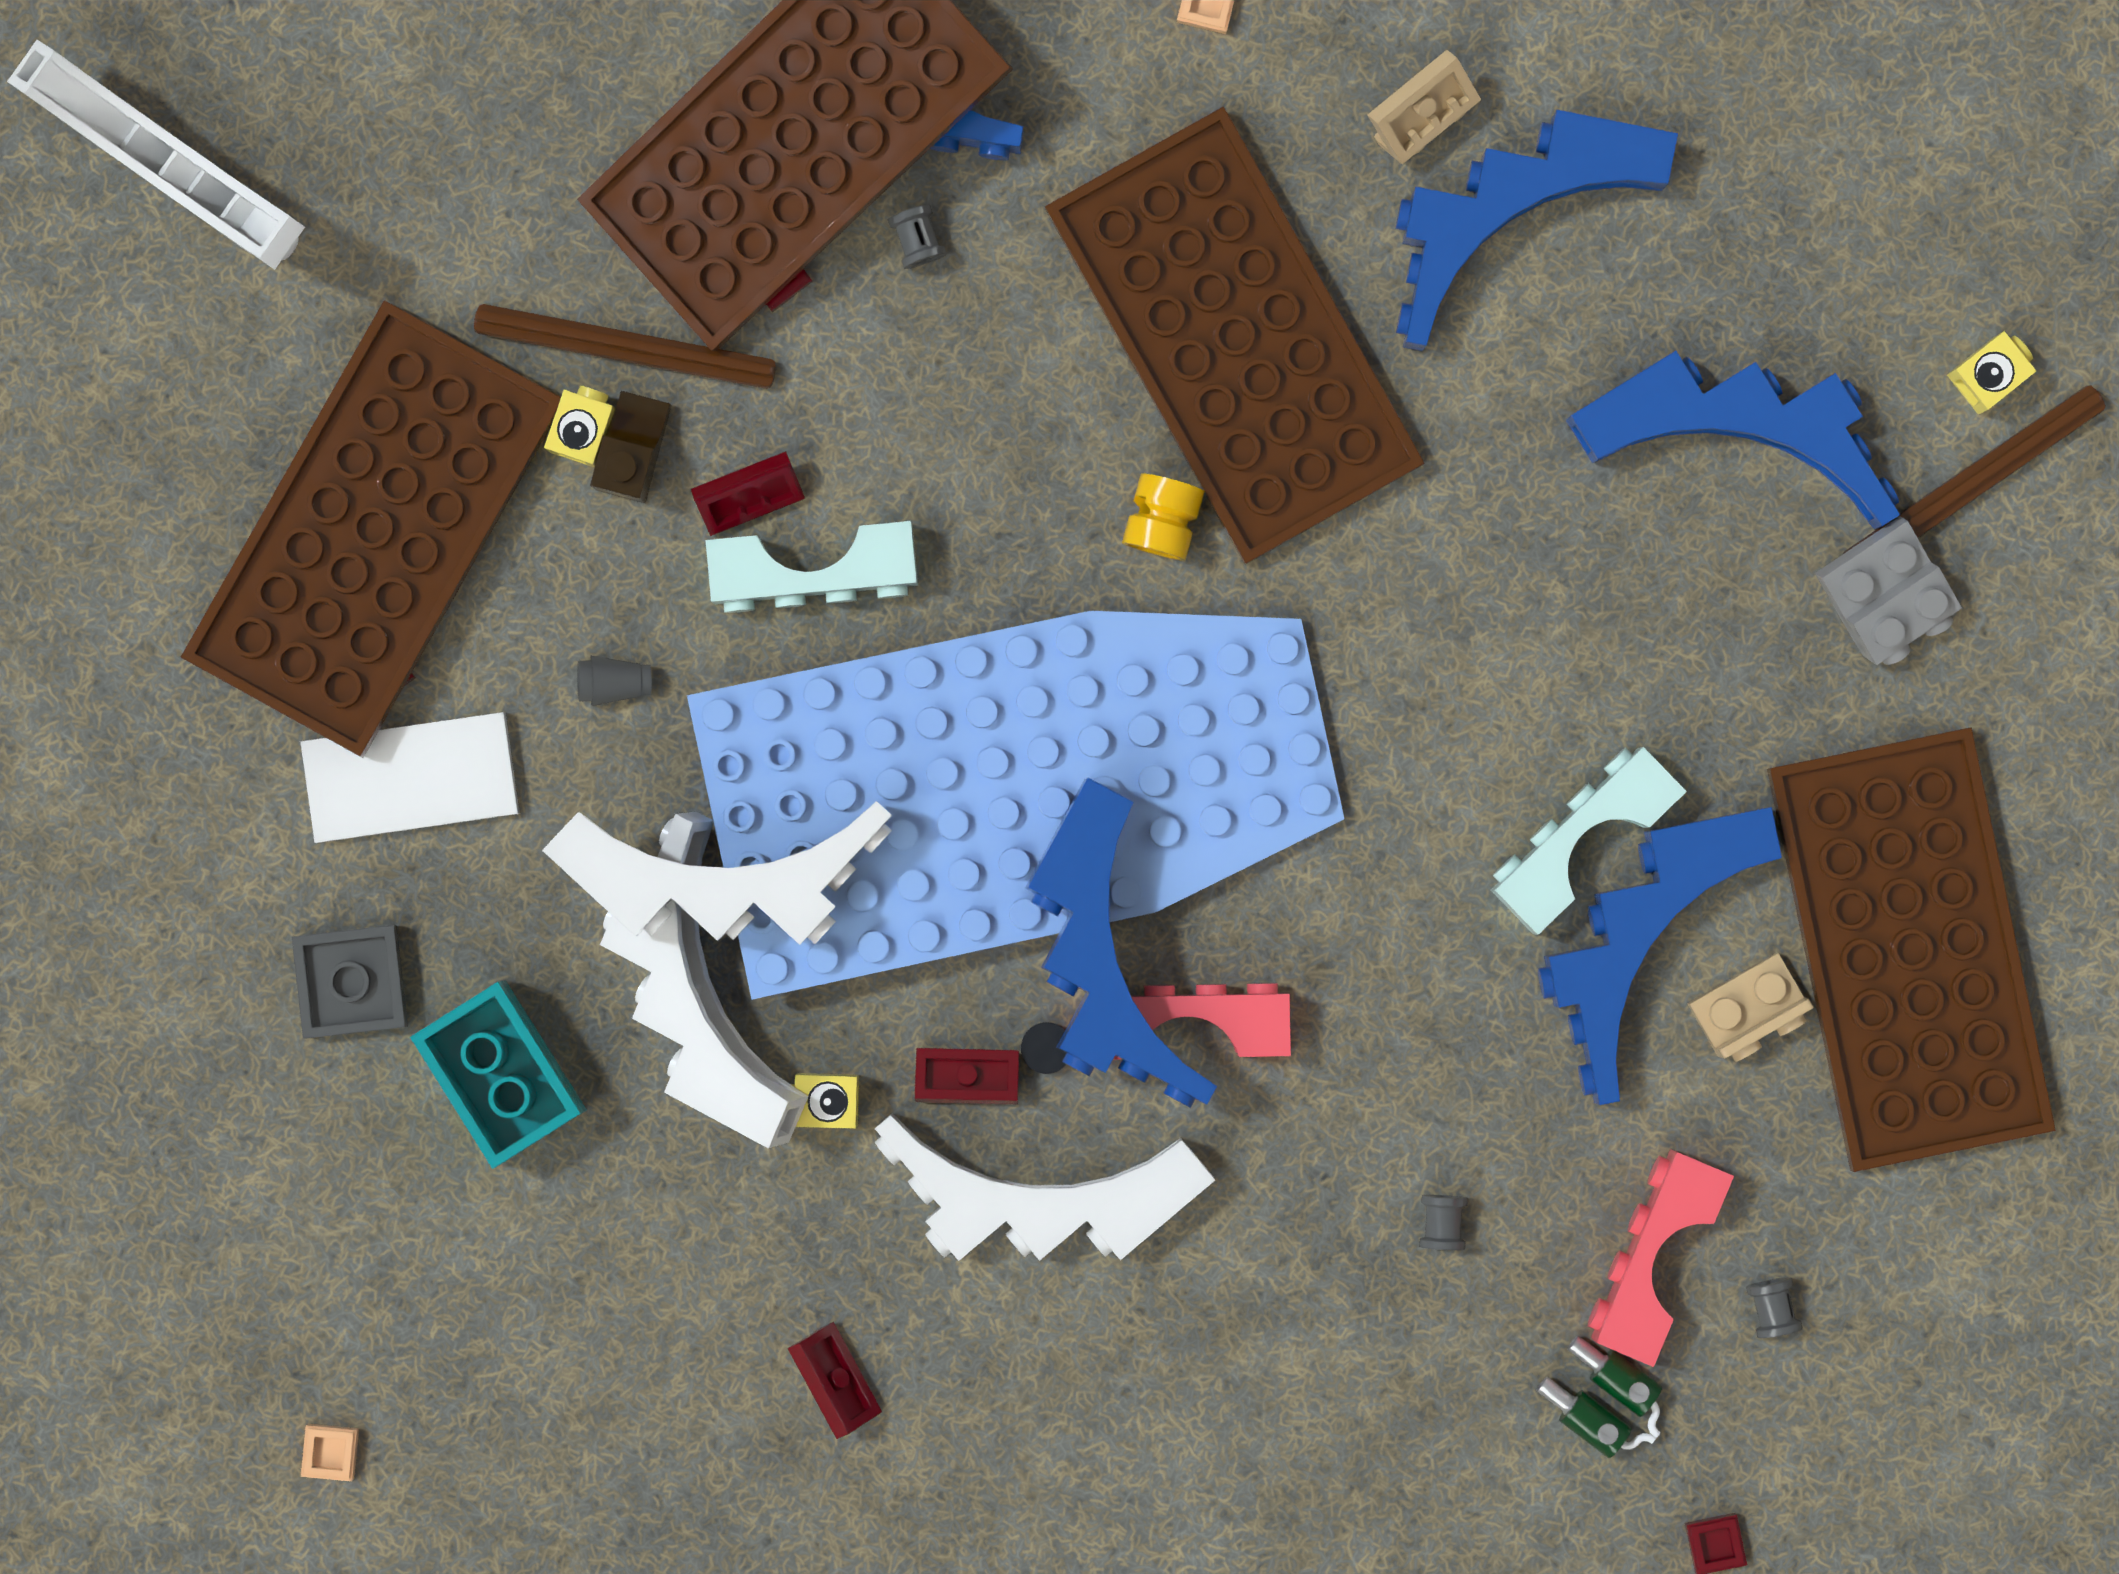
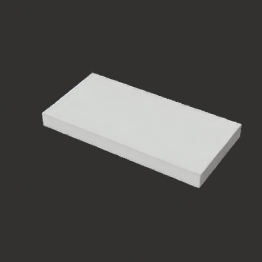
[300,712,520,843]

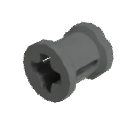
[887,205,947,269]
[1419,1194,1468,1250]
[1746,1277,1803,1338]

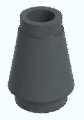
[577,655,652,706]

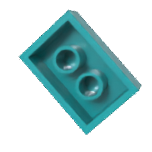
[410,980,587,1169]

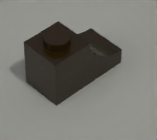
[590,391,672,504]

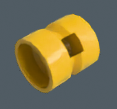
[1122,473,1205,561]

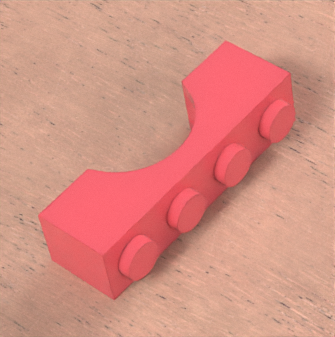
[1113,983,1291,1060]
[1588,1149,1734,1367]

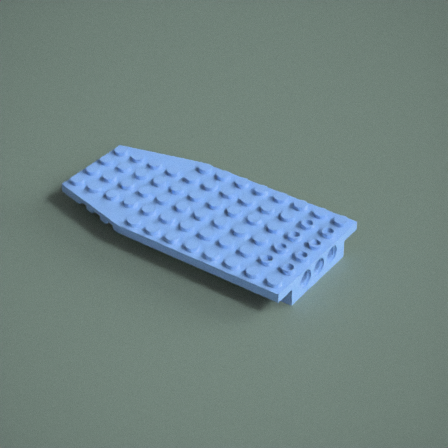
[687,611,1344,999]

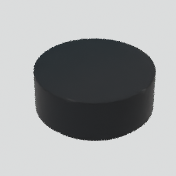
[1021,1022,1067,1074]

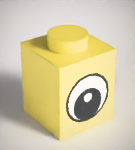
[1947,331,2036,415]
[544,386,615,468]
[791,1073,859,1129]

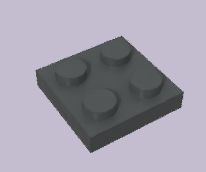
[292,925,408,1039]

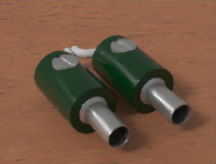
[1536,1336,1662,1458]

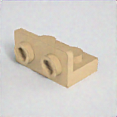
[1367,50,1481,164]
[1687,953,1814,1062]

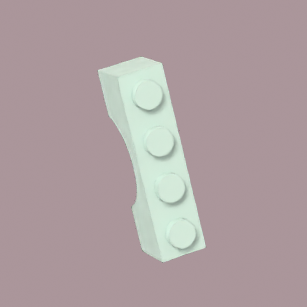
[705,521,918,613]
[1491,747,1687,935]

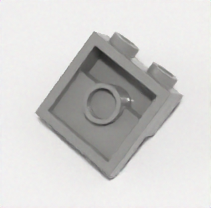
[1815,516,1962,665]

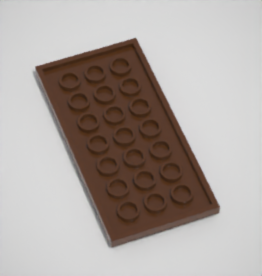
[577,0,1013,351]
[1045,106,1425,565]
[181,300,561,758]
[1767,727,2056,1172]

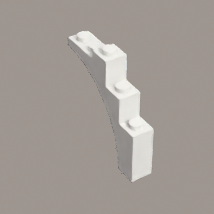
[7,40,305,270]
[542,801,892,945]
[600,812,809,1148]
[875,1113,1215,1261]

